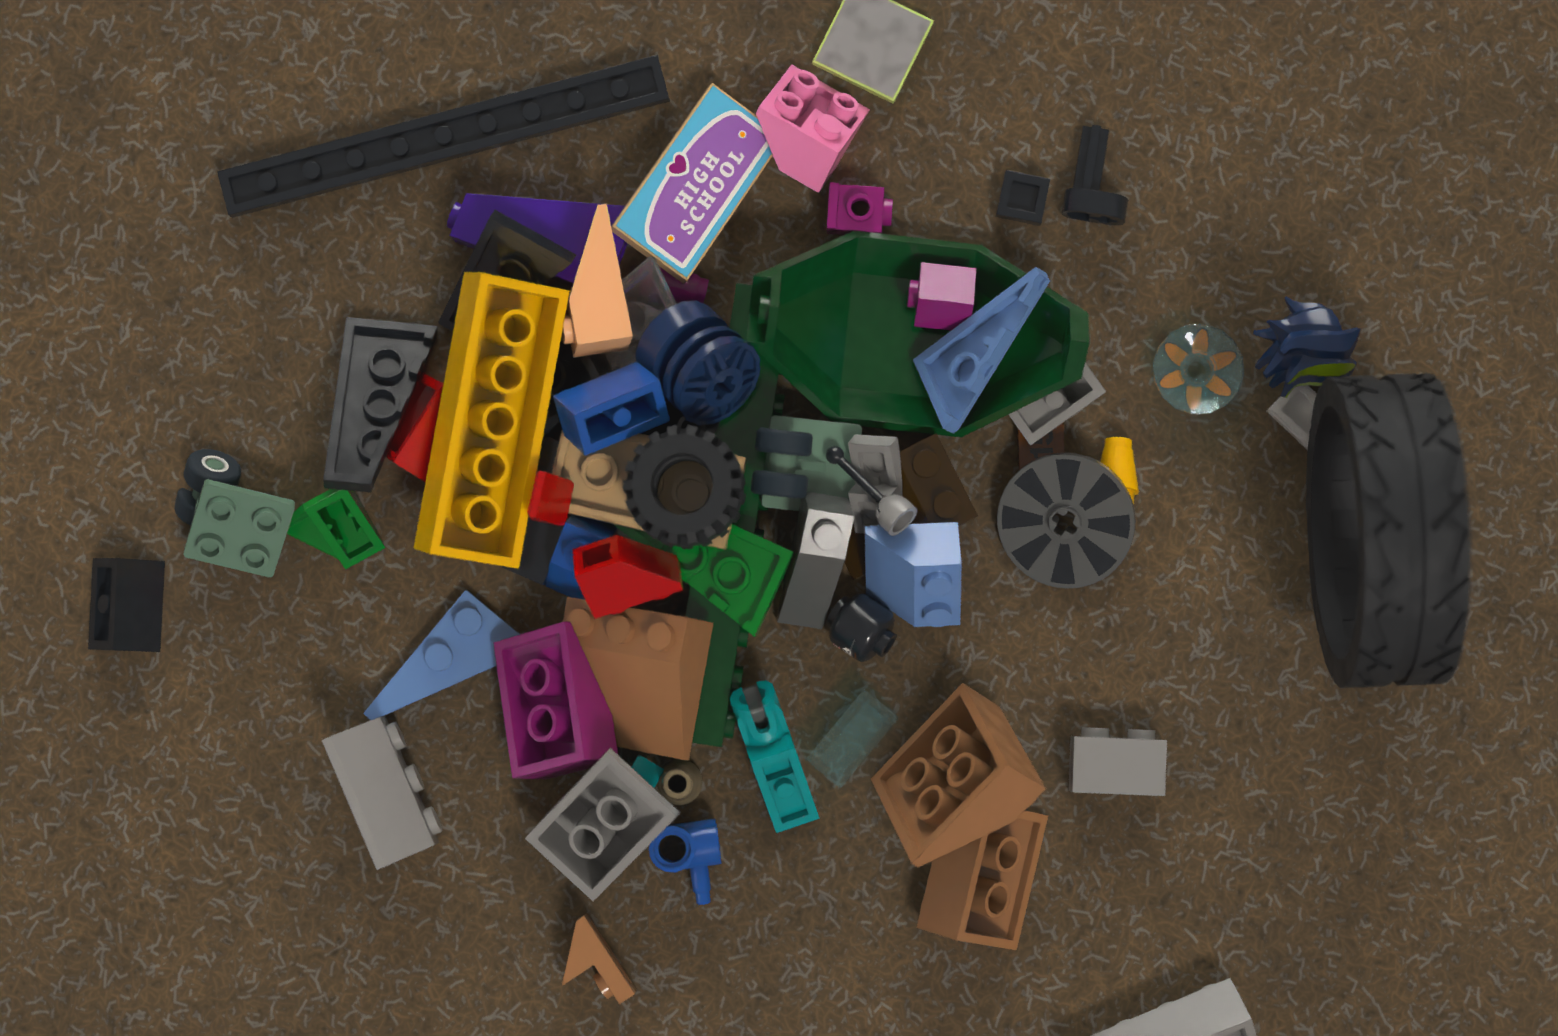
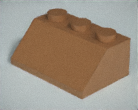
[916,810,1048,950]

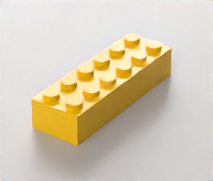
[413,272,570,569]

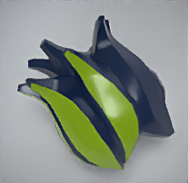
[1253,296,1361,398]

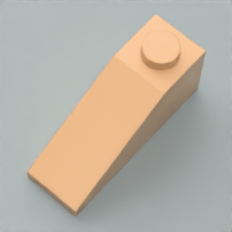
[561,204,633,358]

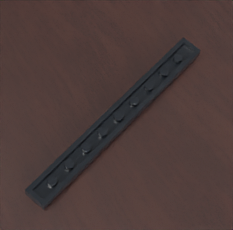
[217,55,670,218]

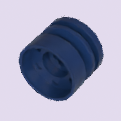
[635,301,760,426]

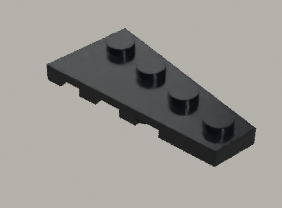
[323,317,438,493]

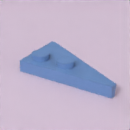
[913,267,1050,433]
[363,590,521,720]

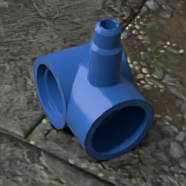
[649,818,722,905]

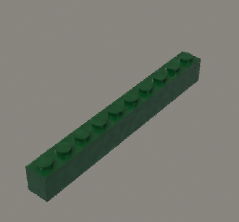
[685,283,785,747]

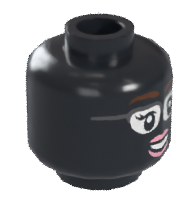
[826,594,897,662]

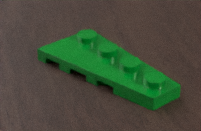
[613,524,794,637]

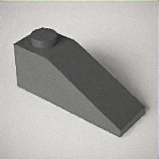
[777,491,854,629]

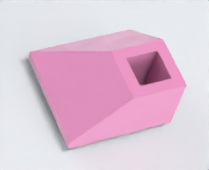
[756,65,870,193]

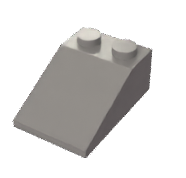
[525,748,680,901]

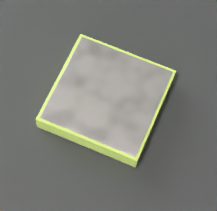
[812,0,934,104]

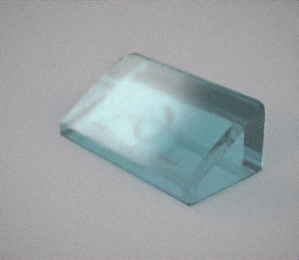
[805,689,899,788]

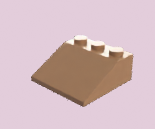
[563,597,714,761]
[871,683,1046,867]

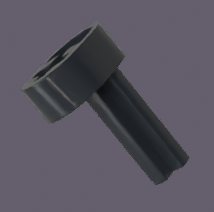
[1062,125,1128,226]

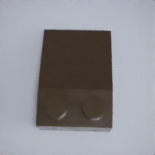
[844,433,978,580]

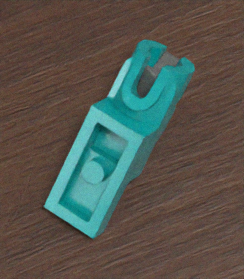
[729,680,820,833]

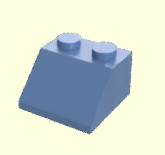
[865,522,962,627]

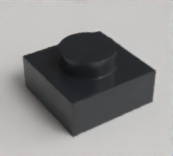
[995,170,1050,226]

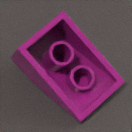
[493,621,618,779]

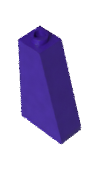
[447,193,628,287]

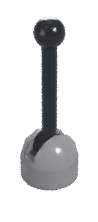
[826,446,917,536]

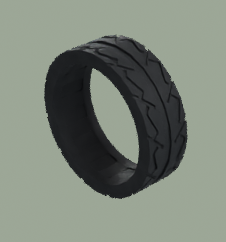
[1306,373,1471,688]

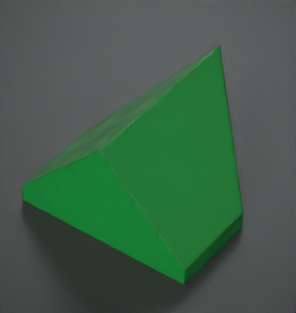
[287,489,385,570]

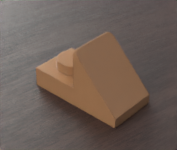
[562,913,637,1004]

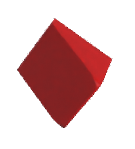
[527,471,574,526]

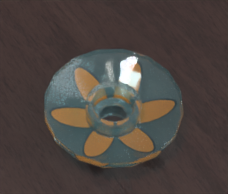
[1153,324,1244,415]

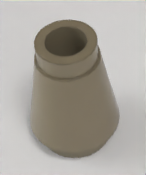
[657,759,703,805]

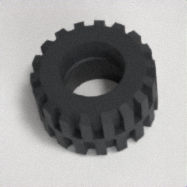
[623,425,746,549]

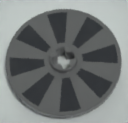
[997,453,1136,589]

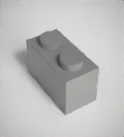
[1069,727,1167,796]

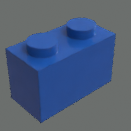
[553,362,670,456]

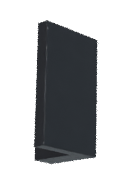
[88,558,165,652]

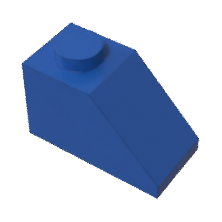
[546,514,618,600]

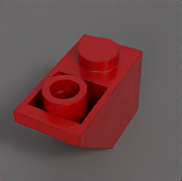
[573,535,683,619]

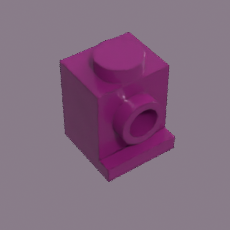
[827,182,893,235]

